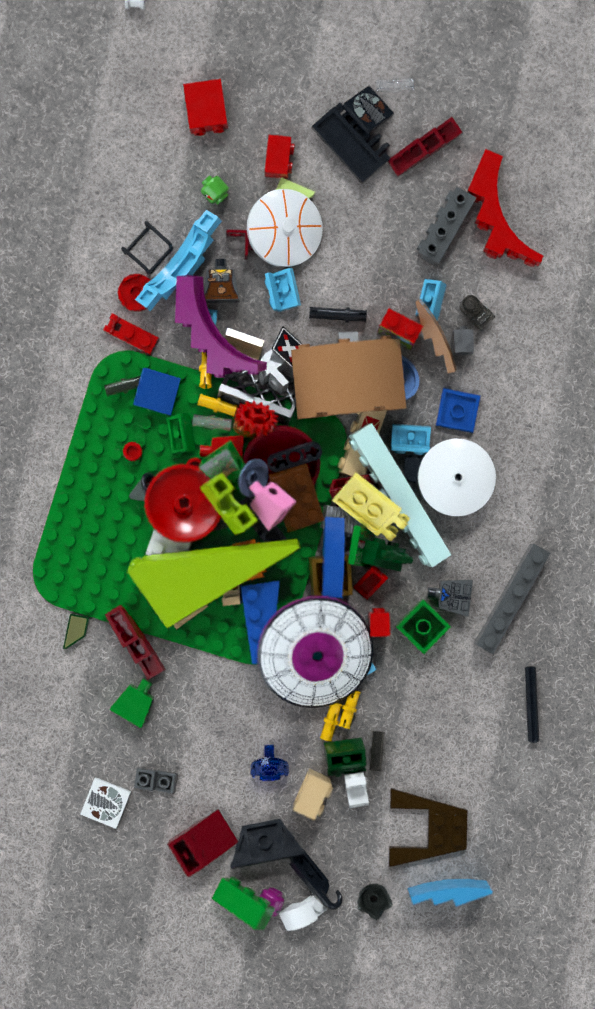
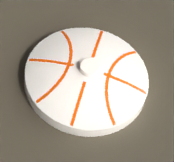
[247,189,322,267]

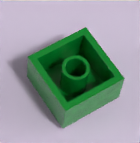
[395,599,451,654]

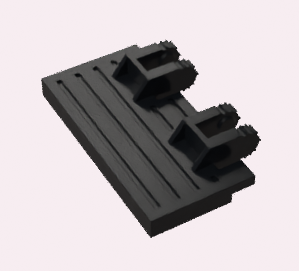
[312,102,391,184]

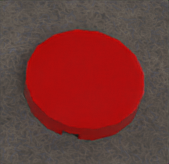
[118,273,151,312]

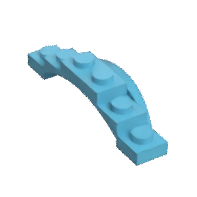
[135,210,222,311]

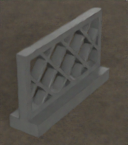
[217,371,296,426]

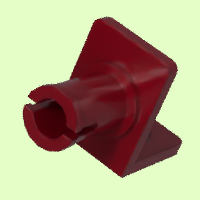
[226,229,254,259]

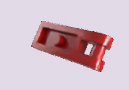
[103,313,159,355]

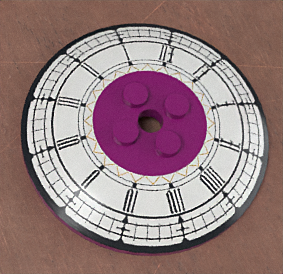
[257,596,374,708]

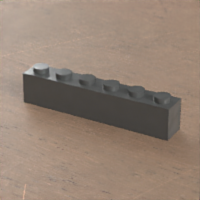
[474,543,550,654]

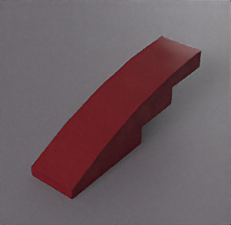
[388,117,463,177]
[105,605,166,680]

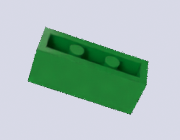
[211,877,275,930]

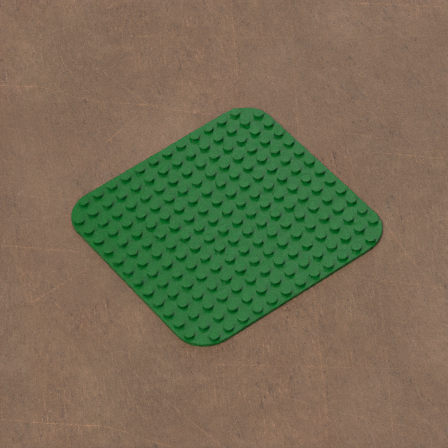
[33,351,347,665]

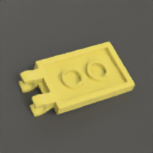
[332,473,410,541]

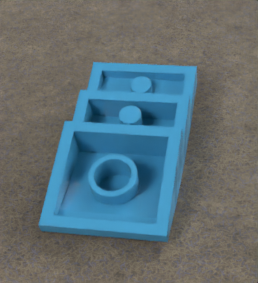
[408,879,493,906]

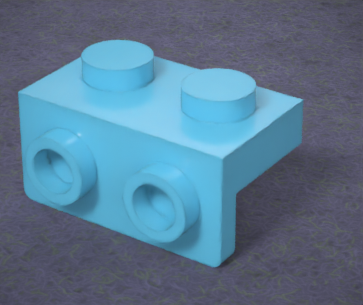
[265,268,301,312]
[391,424,431,455]

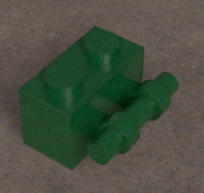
[361,538,413,572]
[324,737,367,777]

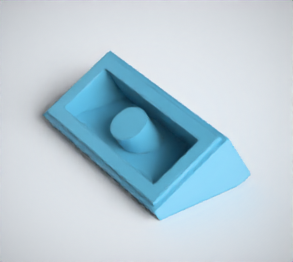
[416,279,447,321]

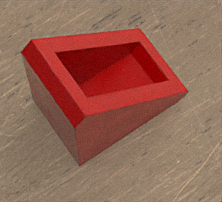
[353,565,388,600]

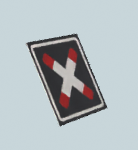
[271,326,302,369]

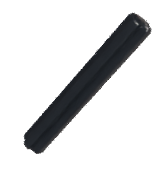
[525,666,539,743]

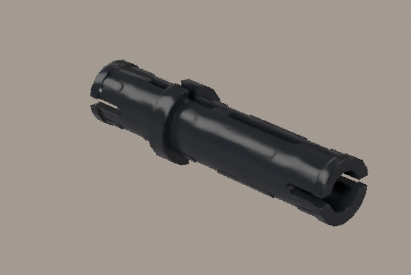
[309,306,367,323]

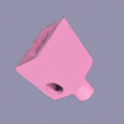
[249,481,296,530]

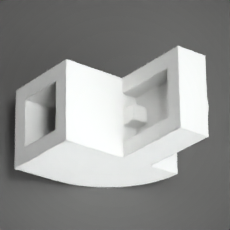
[344,772,369,808]
[279,894,327,931]

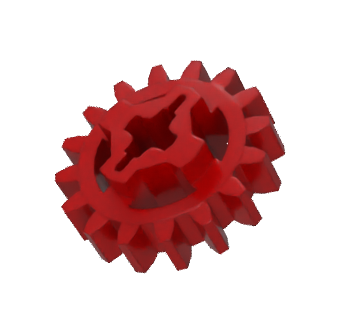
[235,401,278,436]

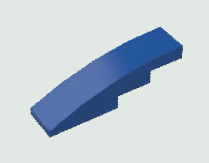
[322,517,345,598]

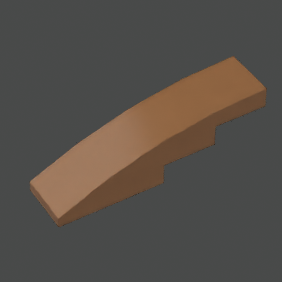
[416,299,457,373]

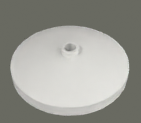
[418,439,496,516]

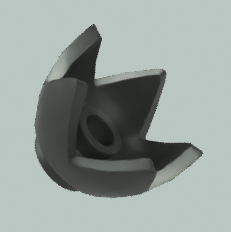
[357,884,392,920]

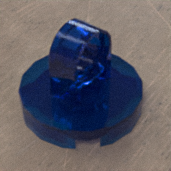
[250,744,289,781]

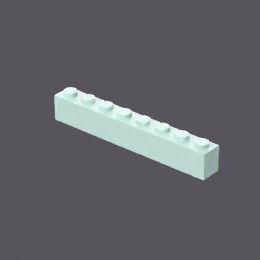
[349,423,451,567]

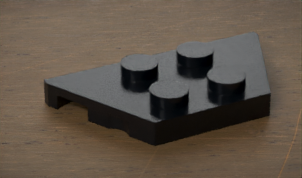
[230,819,305,869]

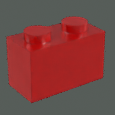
[265,134,295,179]
[368,608,390,637]

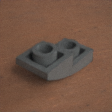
[134,768,178,794]

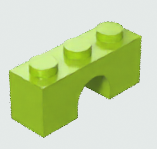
[200,473,257,535]

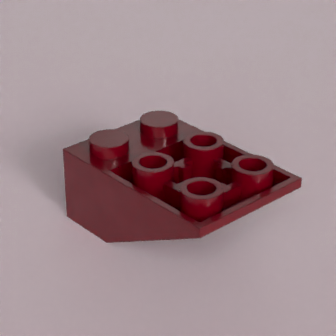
[167,809,238,878]

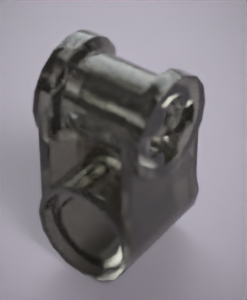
[459,295,495,331]

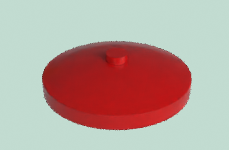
[144,464,221,543]

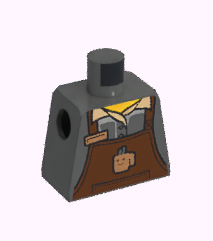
[204,259,240,303]

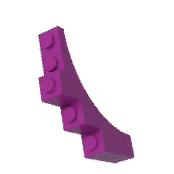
[175,275,267,378]

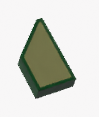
[63,614,90,649]

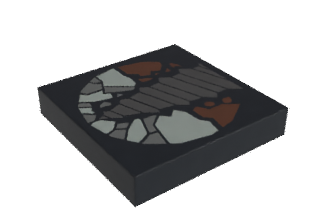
[342,86,394,135]

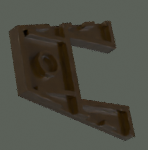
[389,788,468,867]

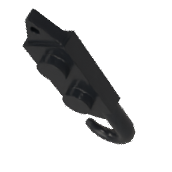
[289,850,342,910]

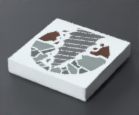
[80,777,131,828]

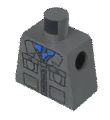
[427,580,473,617]

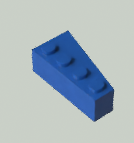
[241,580,280,664]

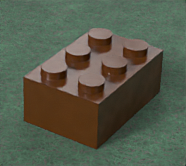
[269,463,324,532]

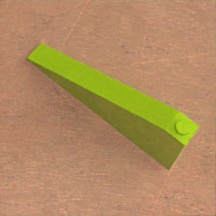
[128,539,300,628]

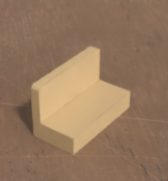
[225,328,264,360]

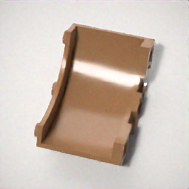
[291,335,406,419]

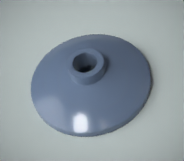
[239,459,269,497]

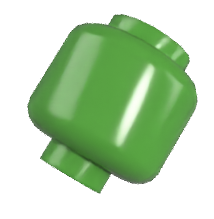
[201,176,229,205]

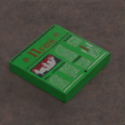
[348,525,375,568]

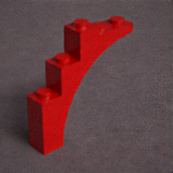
[467,149,544,267]

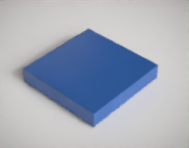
[133,367,181,415]
[435,388,481,433]

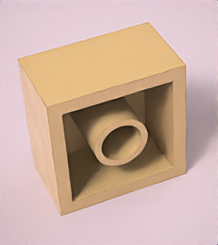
[293,768,333,820]

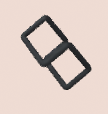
[121,221,173,275]

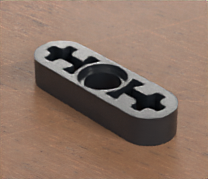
[267,441,322,472]

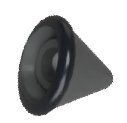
[129,473,155,501]

